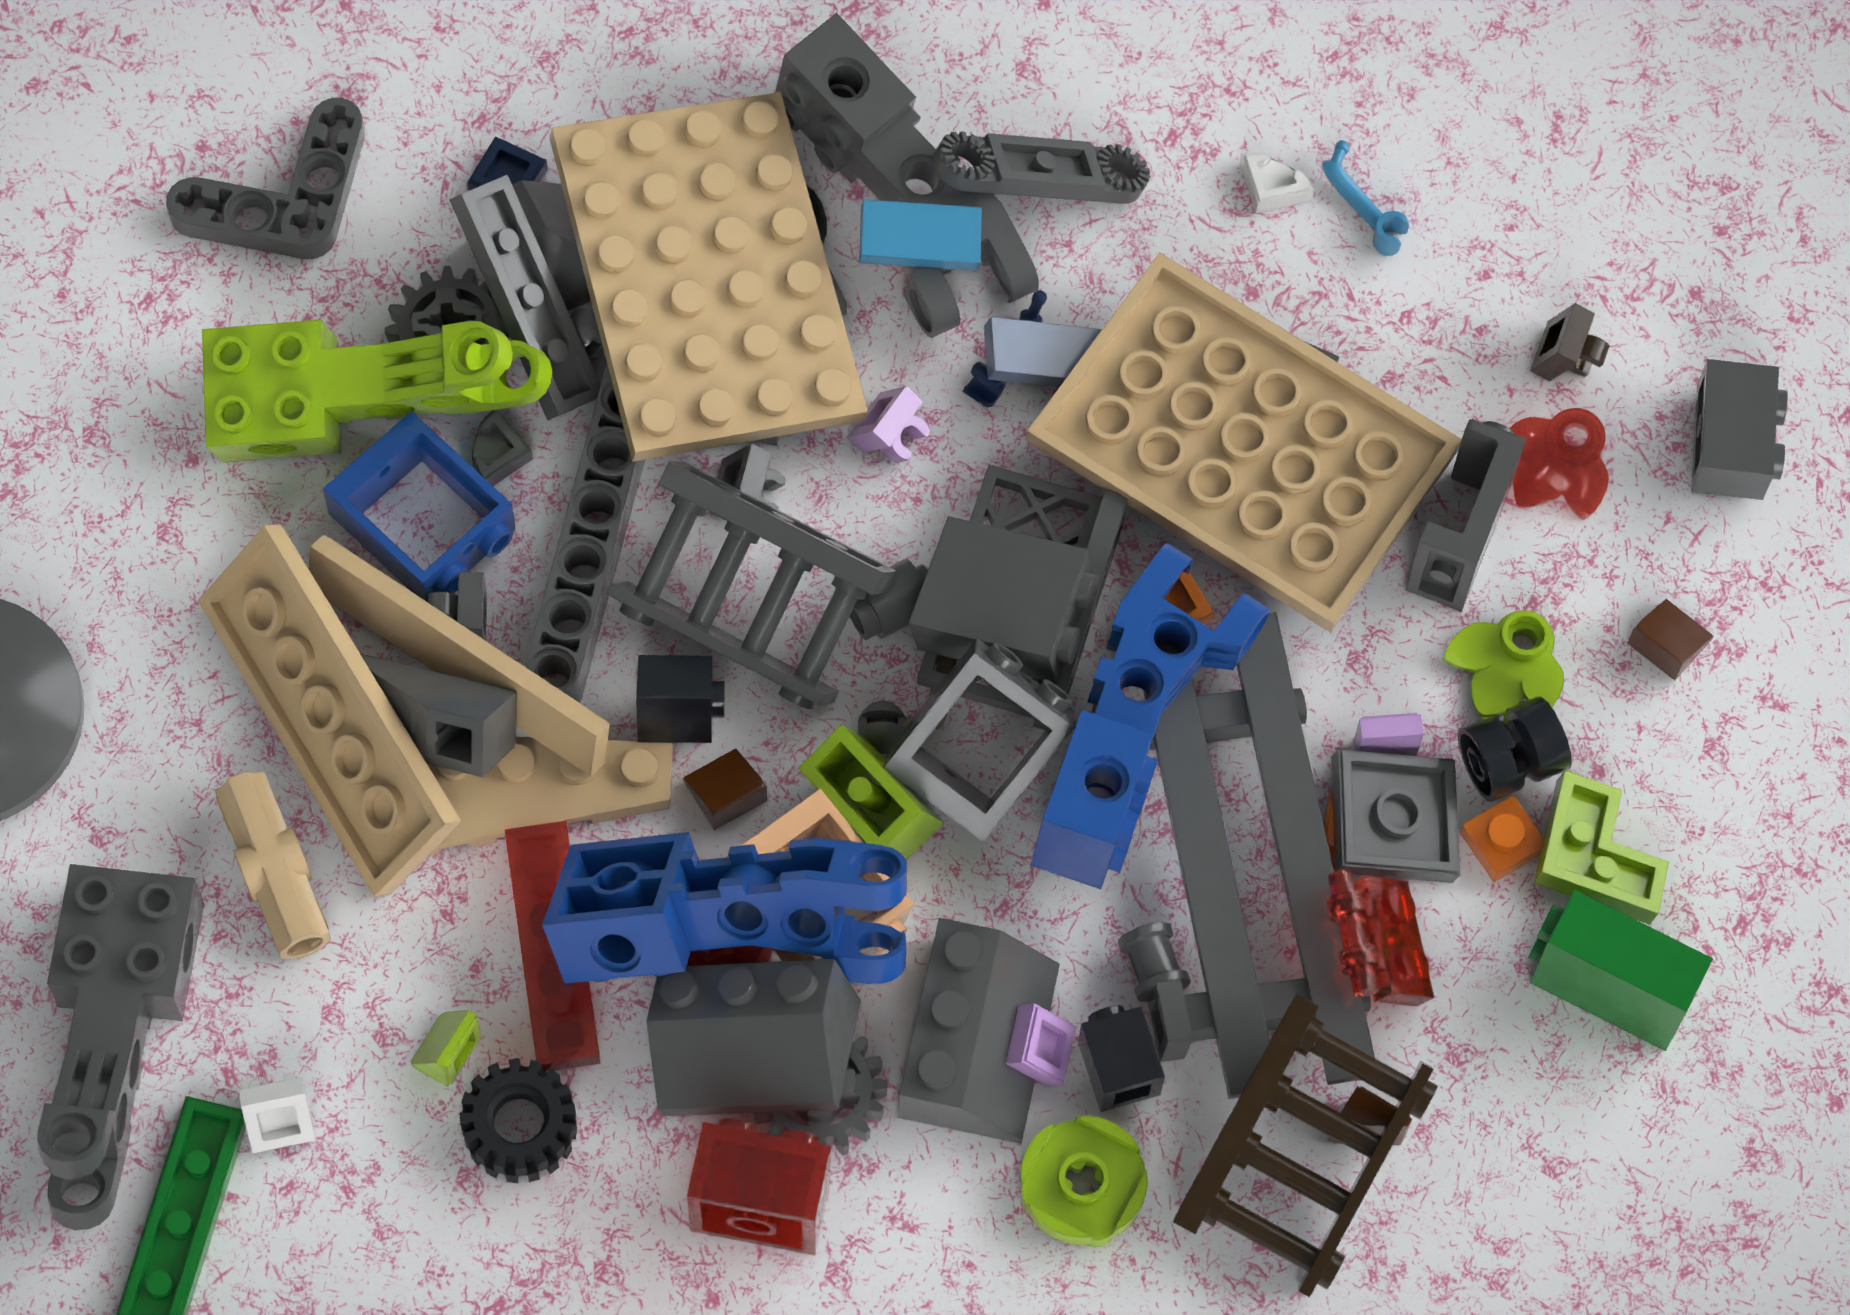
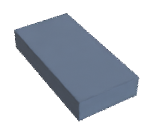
[984,317,1102,387]

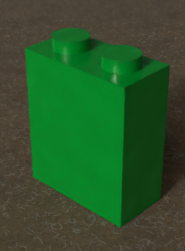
[1528,890,1713,1051]

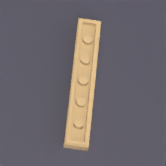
[309,535,610,776]

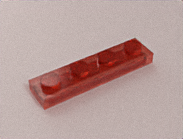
[504,821,601,1072]

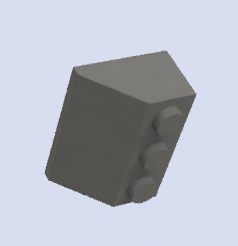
[898,918,1060,1144]
[646,959,861,1116]

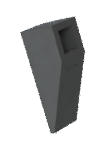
[360,653,517,777]

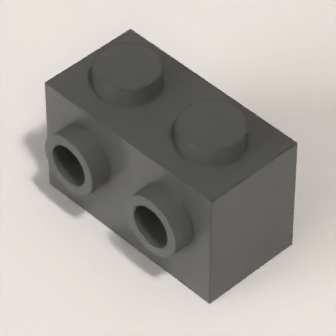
[1691,359,1788,500]

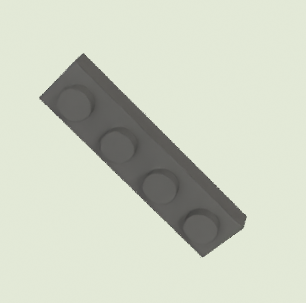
[449,175,601,421]

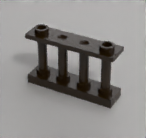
[1173,993,1438,1298]

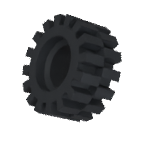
[460,1058,577,1183]

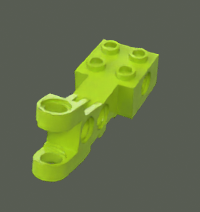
[202,319,552,463]

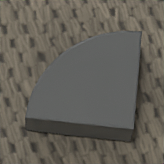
[472,409,533,486]

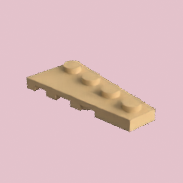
[427,737,673,856]

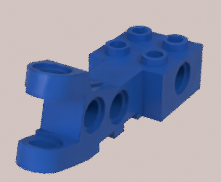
[1030,543,1271,890]
[542,832,907,984]

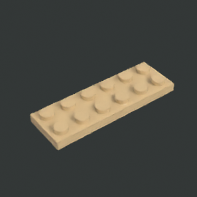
[198,524,461,897]

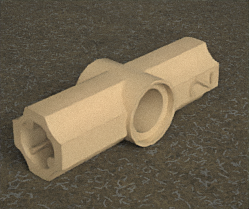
[215,771,331,960]

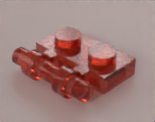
[1326,870,1435,1007]

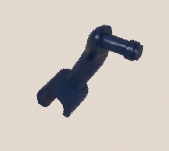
[962,290,1047,407]

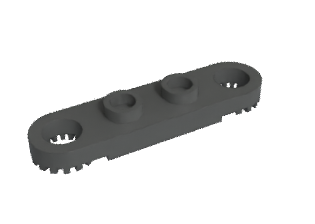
[932,131,1151,204]

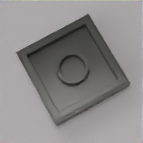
[1331,749,1460,883]

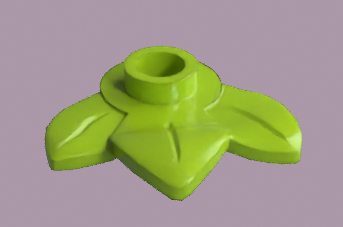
[1443,610,1564,718]

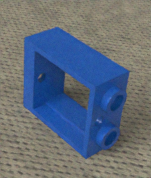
[323,411,516,602]

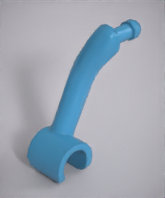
[1322,140,1409,256]

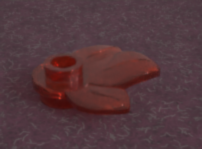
[1510,408,1609,520]

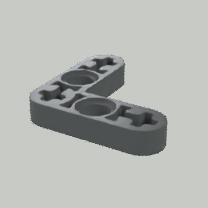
[166,98,365,259]

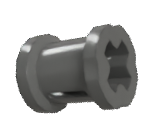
[1118,921,1191,1002]

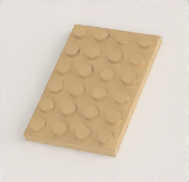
[549,92,868,462]
[1026,252,1462,633]

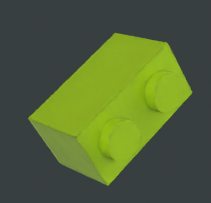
[798,724,944,861]

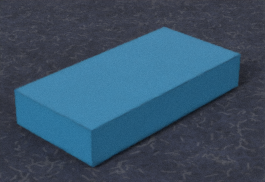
[859,199,982,271]

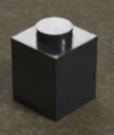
[636,655,725,743]
[1078,1005,1165,1112]

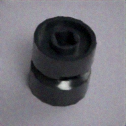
[1457,696,1572,802]

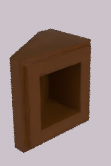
[1627,599,1714,681]
[683,748,767,830]
[1328,1086,1412,1145]

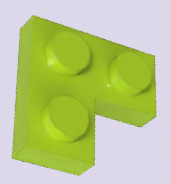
[1534,770,1669,925]

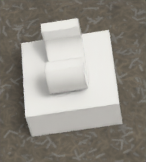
[239,1073,316,1153]

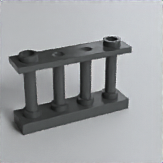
[606,462,897,709]

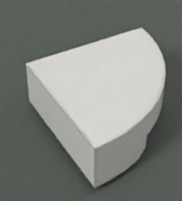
[1240,152,1314,213]

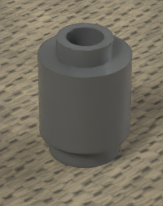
[849,559,928,640]

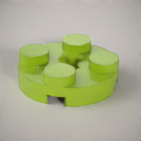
[1020,1115,1148,1247]

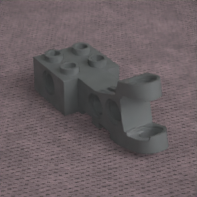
[775,12,1039,338]
[37,864,204,1230]

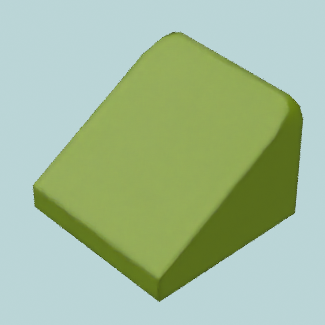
[411,1010,482,1087]

